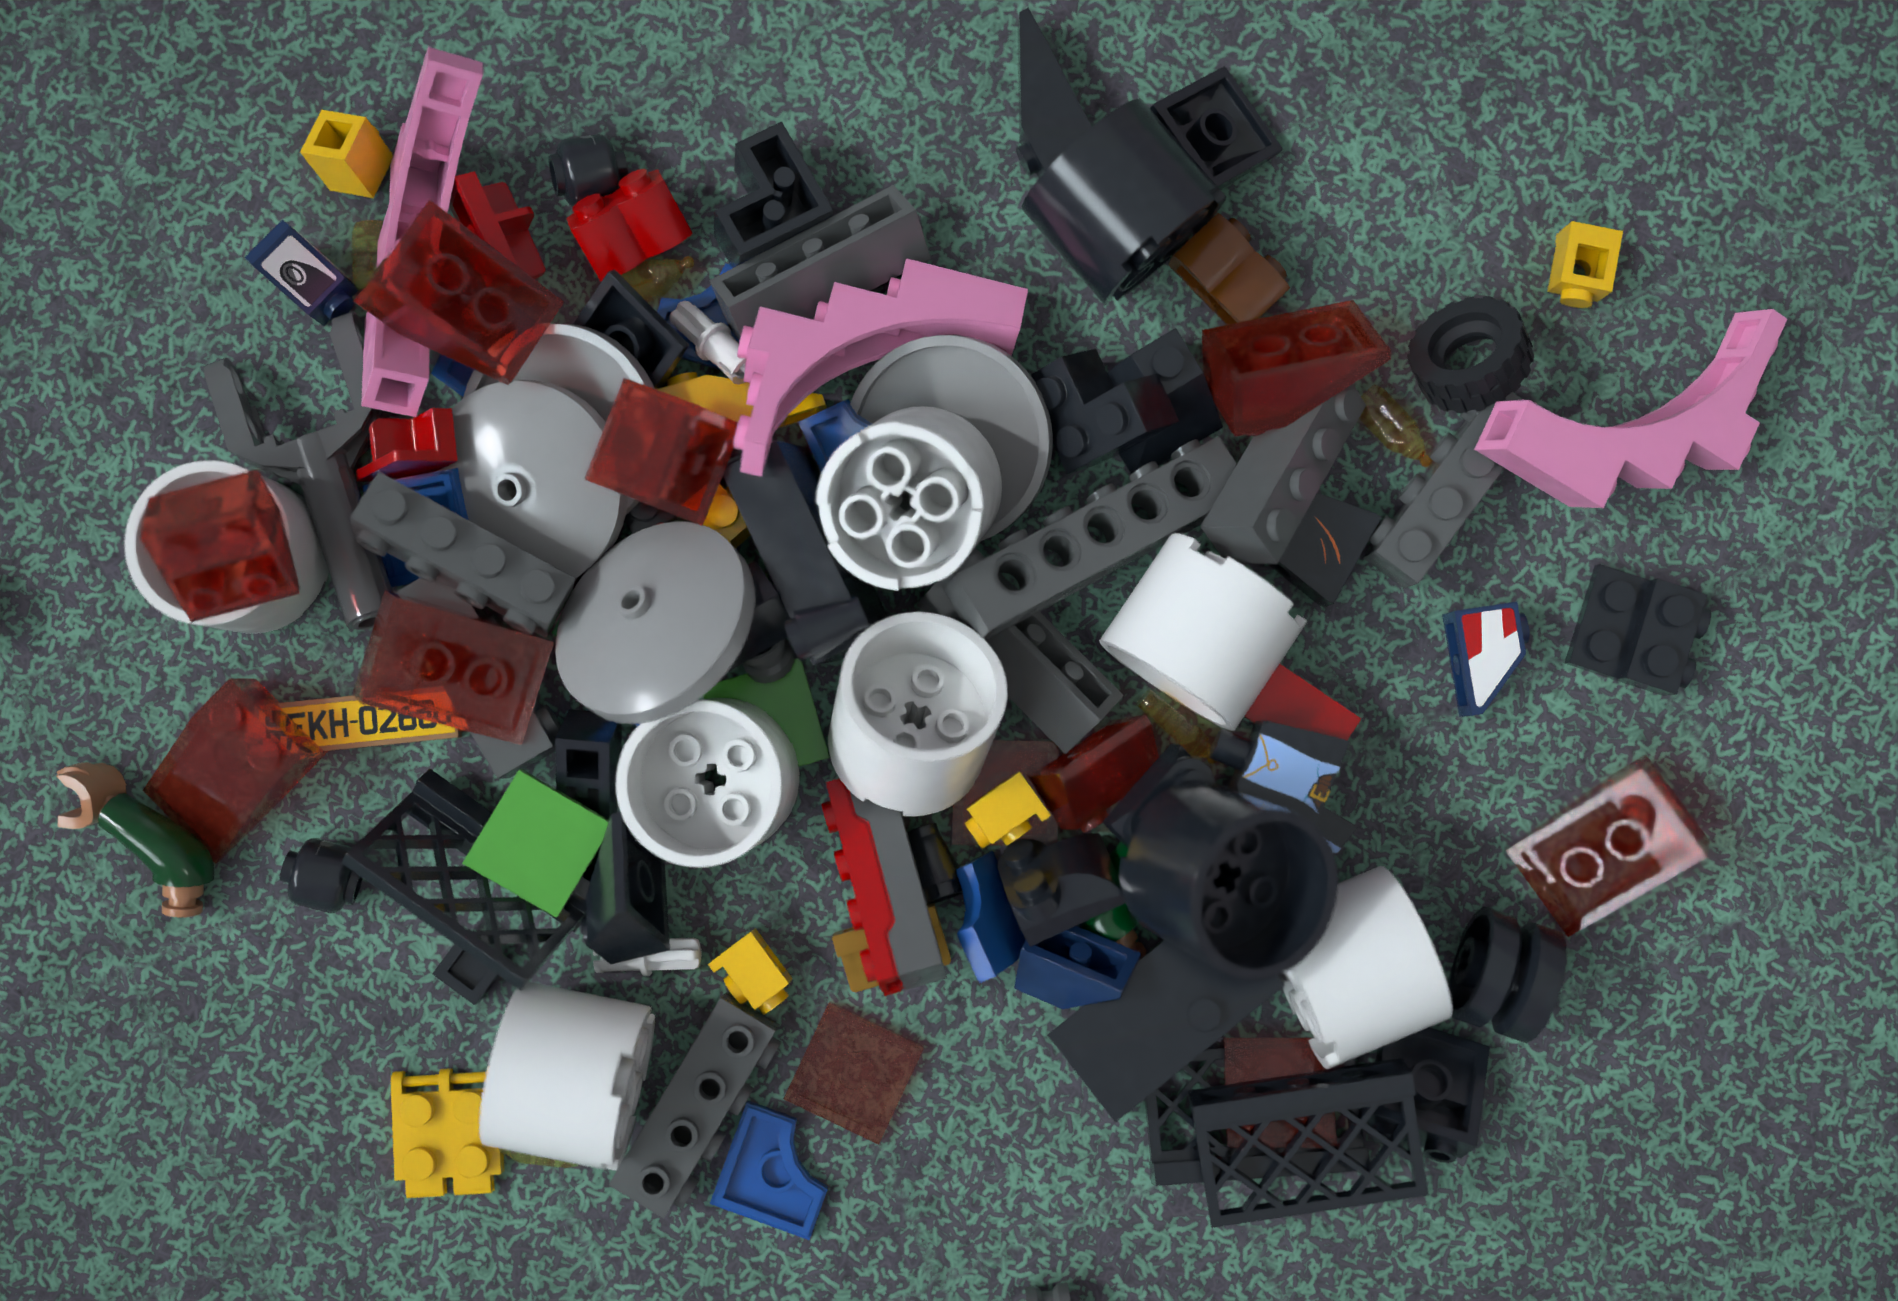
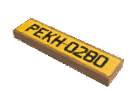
[245,686,462,759]

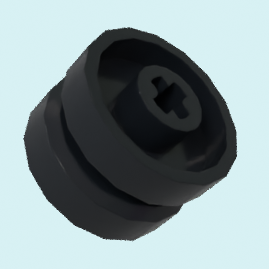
[1447,906,1567,1043]

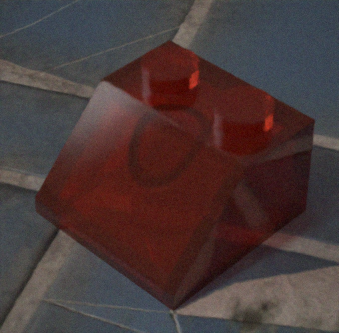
[1028,714,1159,833]

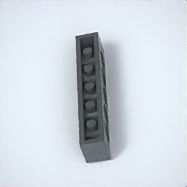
[944,436,1237,641]

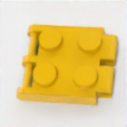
[391,1067,504,1198]

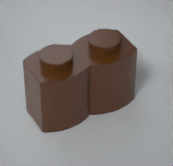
[1168,213,1290,338]

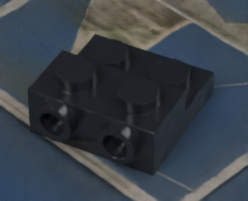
[1564,564,1712,696]
[1361,1027,1490,1163]

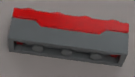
[821,778,947,996]

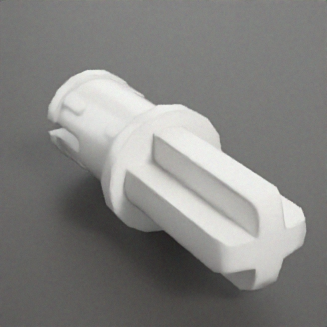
[670,301,746,385]
[593,938,702,976]

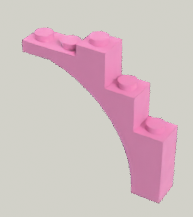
[361,47,483,417]
[734,258,1028,477]
[1474,309,1787,508]

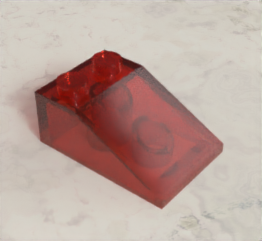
[353,199,564,385]
[1202,300,1391,437]
[353,590,554,745]
[143,678,328,864]
[1505,754,1710,937]

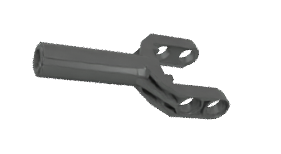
[204,311,399,630]

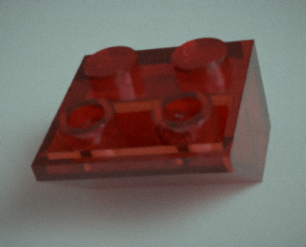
[584,378,738,526]
[139,469,300,623]

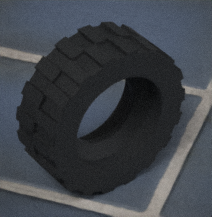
[1407,296,1534,413]

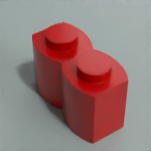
[566,169,693,282]

